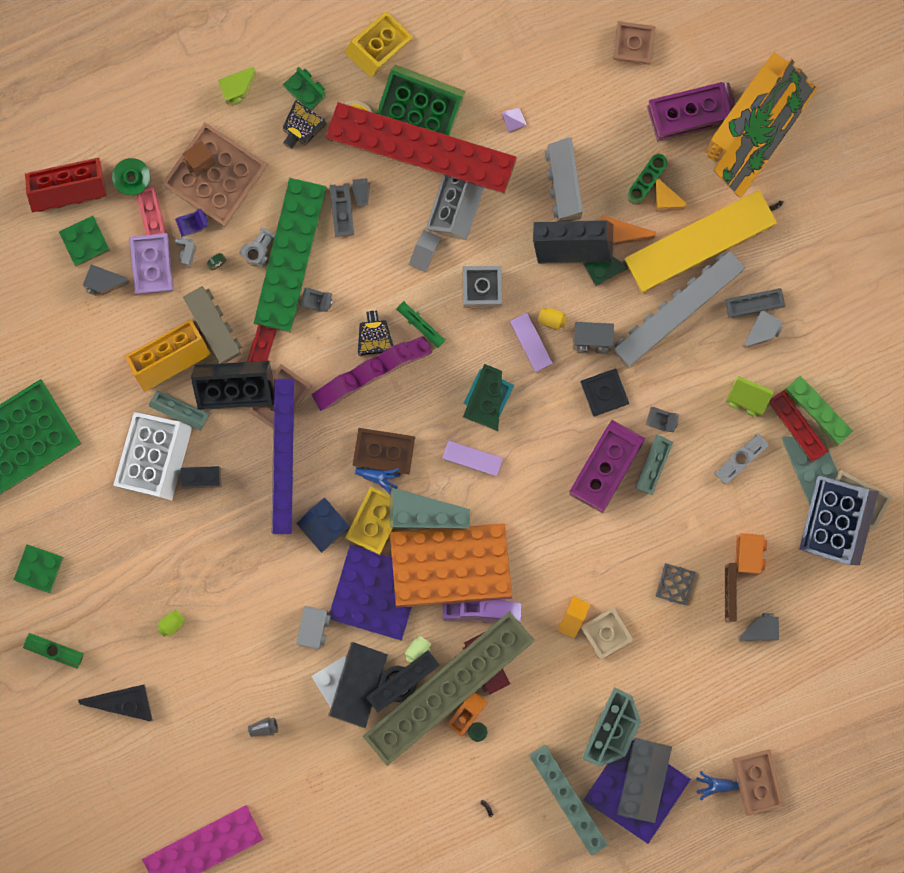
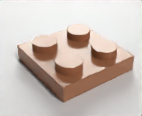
[613,21,656,65]

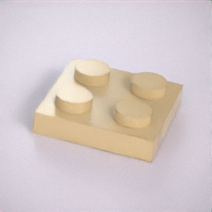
[580,607,633,660]

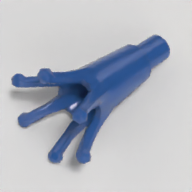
[355,467,401,495]
[696,771,739,800]

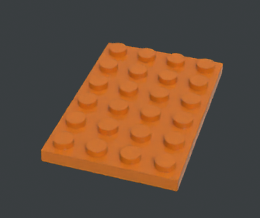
[390,523,512,608]

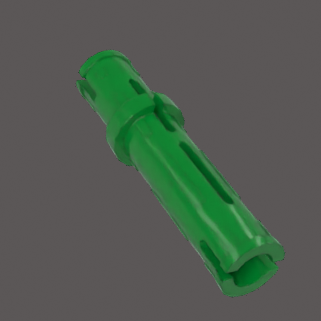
[396,301,446,348]

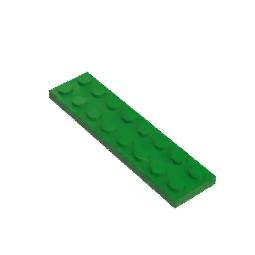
[253,178,327,333]

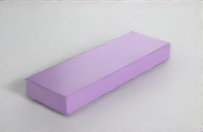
[510,313,553,373]
[442,440,503,477]

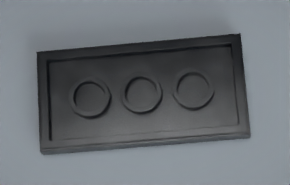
[328,642,388,728]

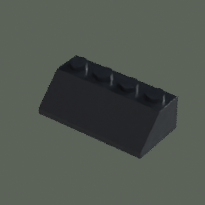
[533,220,614,264]
[191,360,273,410]

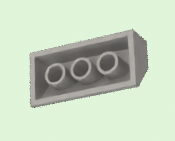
[545,137,583,221]
[426,175,484,240]

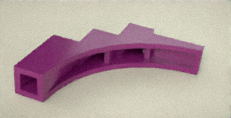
[311,336,433,411]

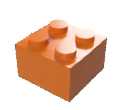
[735,533,767,575]

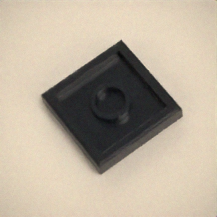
[580,368,629,417]

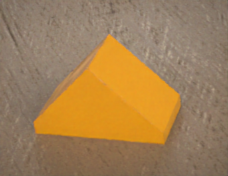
[654,178,687,211]
[557,596,591,639]

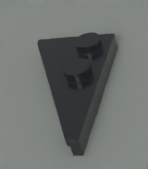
[78,684,153,721]

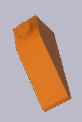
[600,215,656,245]

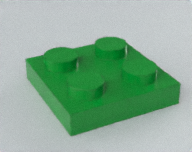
[59,216,110,266]
[13,544,64,594]

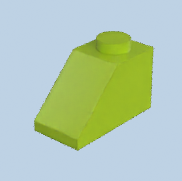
[218,66,256,105]

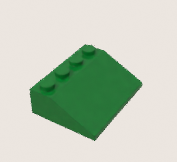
[376,65,466,136]

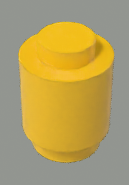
[538,307,567,331]

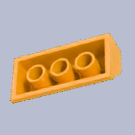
[125,319,211,392]

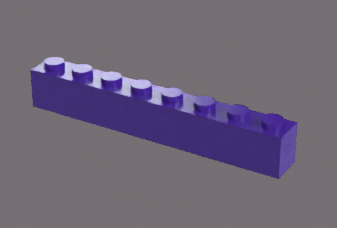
[271,379,294,534]

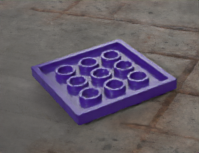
[329,545,412,641]
[583,740,691,844]

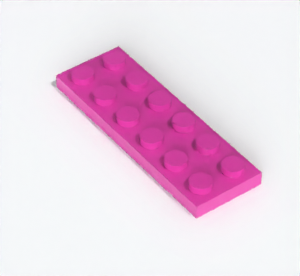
[142,805,264,873]

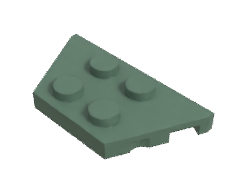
[781,436,838,506]

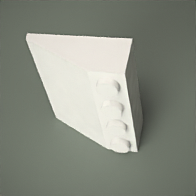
[113,412,192,501]

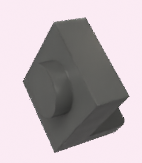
[300,287,332,312]
[646,407,679,432]

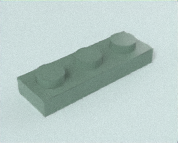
[149,390,209,431]
[635,435,673,495]

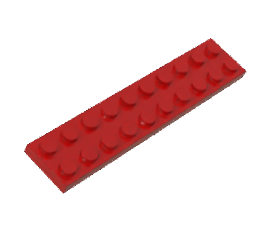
[325,102,517,194]

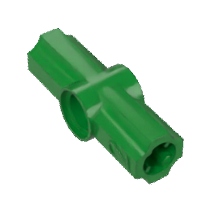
[23,633,84,669]

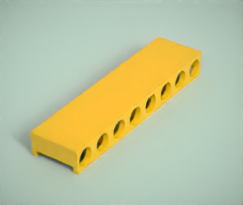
[624,190,777,294]

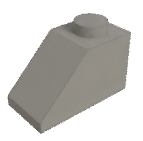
[742,311,783,348]

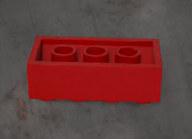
[25,157,107,213]

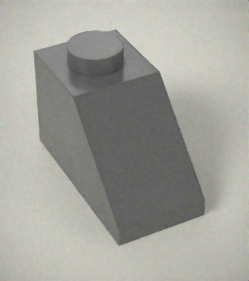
[83,264,129,296]
[738,613,779,641]

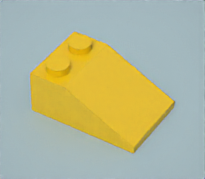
[344,11,413,78]

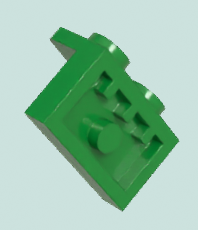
[283,67,326,111]

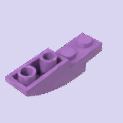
[443,600,522,623]

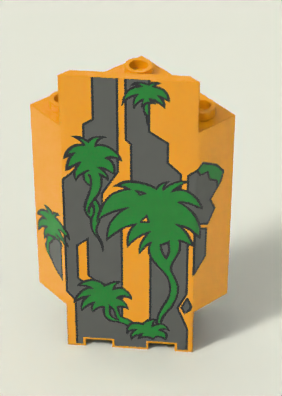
[705,52,818,198]

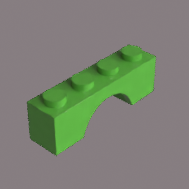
[784,375,853,446]

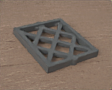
[655,563,695,606]

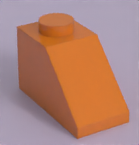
[447,692,488,737]

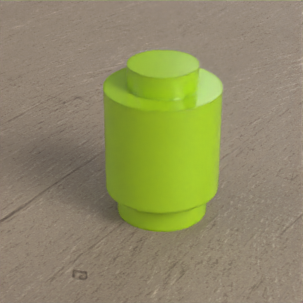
[157,609,186,637]

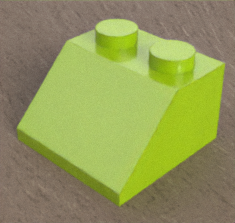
[725,376,774,418]

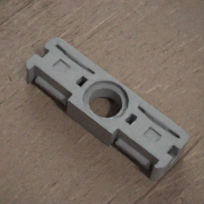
[714,433,768,484]

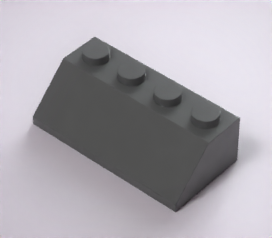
[617,738,672,823]

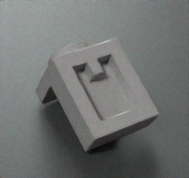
[175,237,196,268]

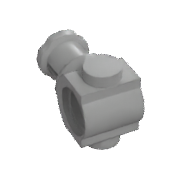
[239,227,275,267]

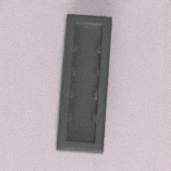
[725,288,785,319]

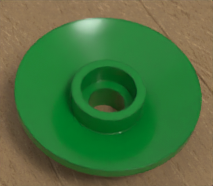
[112,158,150,196]

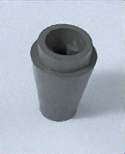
[351,178,370,206]
[248,717,278,737]

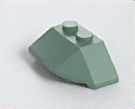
[582,687,641,767]

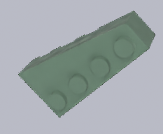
[390,488,470,528]

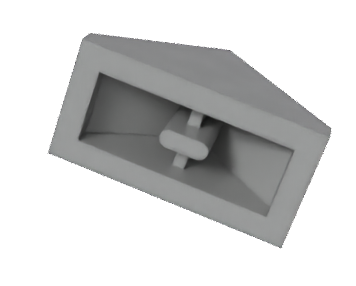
[409,230,441,272]

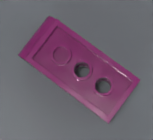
[647,82,736,142]
[569,420,646,514]

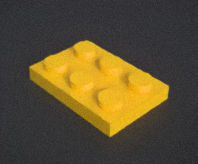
[345,486,393,555]

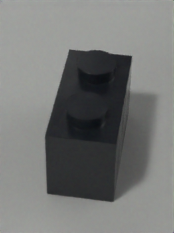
[180,466,222,489]

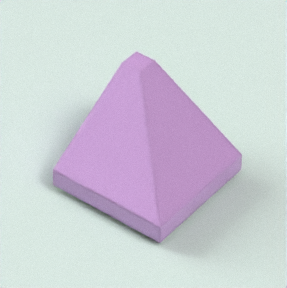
[502,108,526,132]

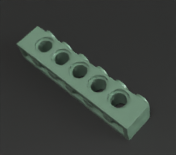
[529,745,608,856]

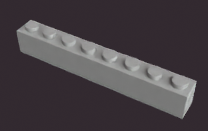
[613,251,745,368]

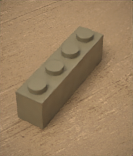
[183,286,242,364]

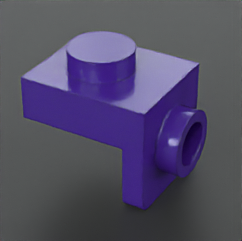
[175,209,208,237]

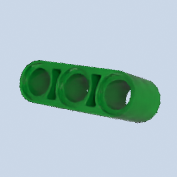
[627,154,667,205]

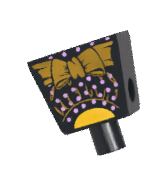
[283,100,326,149]
[358,310,394,356]

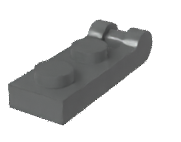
[330,183,354,237]

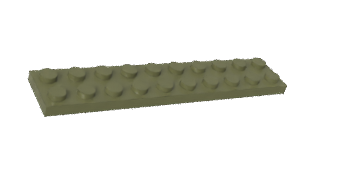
[363,611,535,766]

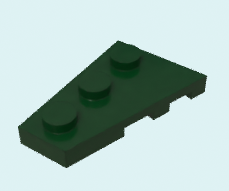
[463,364,502,432]

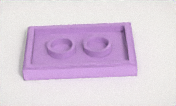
[129,233,174,294]

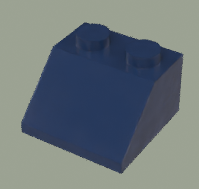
[296,497,350,553]

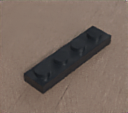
[366,650,440,712]

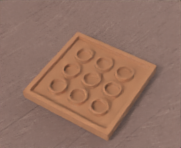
[162,123,268,227]

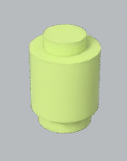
[404,636,432,663]

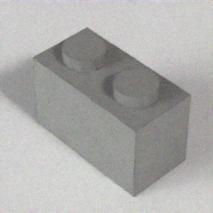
[296,606,331,649]

